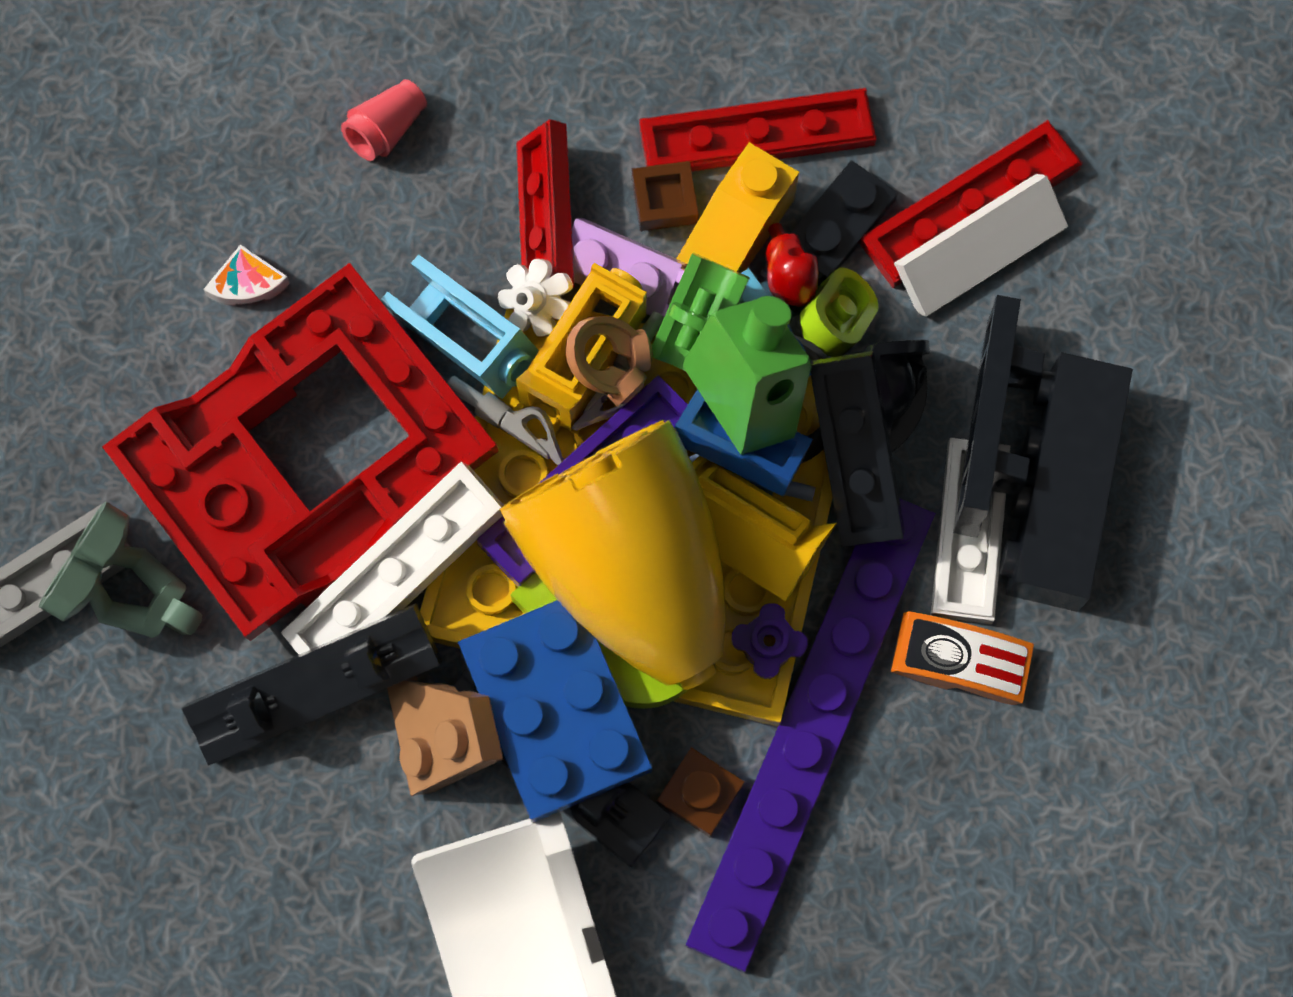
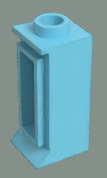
[380,254,539,399]

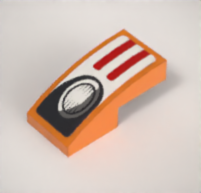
[891,611,1034,705]

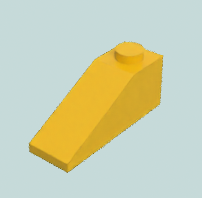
[677,142,800,273]

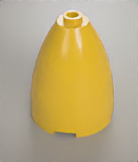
[500,420,725,690]

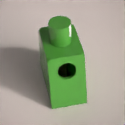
[683,296,811,455]

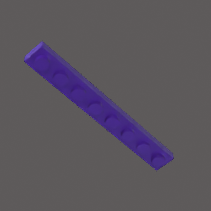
[685,498,936,973]

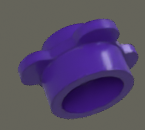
[731,603,807,679]

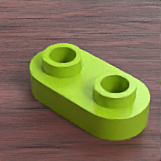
[800,268,879,357]

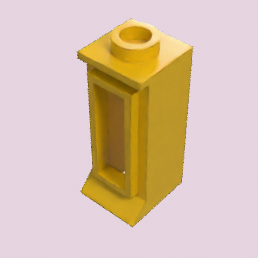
[516,263,647,432]
[692,456,836,601]

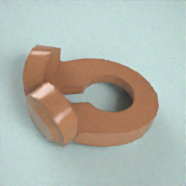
[566,316,653,406]

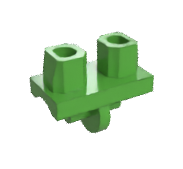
[652,253,750,371]

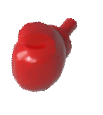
[766,223,819,307]

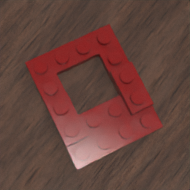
[102,263,499,641]

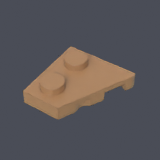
[387,676,503,796]

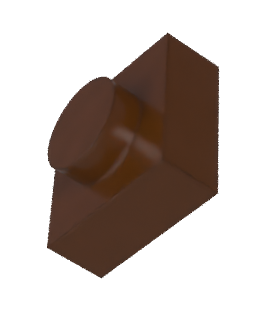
[632,161,699,232]
[657,747,745,837]

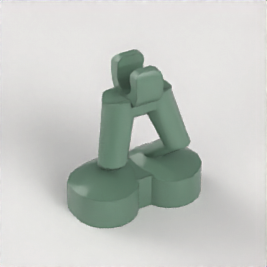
[39,501,203,638]

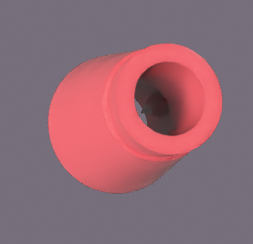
[341,79,427,161]

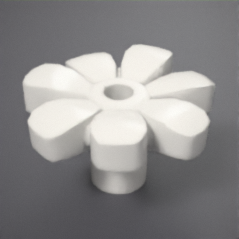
[498,259,573,336]

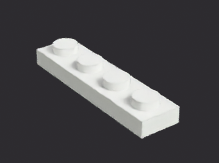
[281,462,504,654]

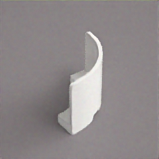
[412,812,616,997]

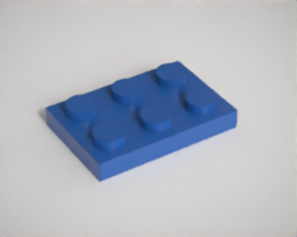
[458,600,652,823]

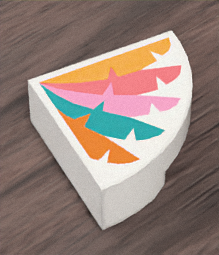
[203,245,290,305]

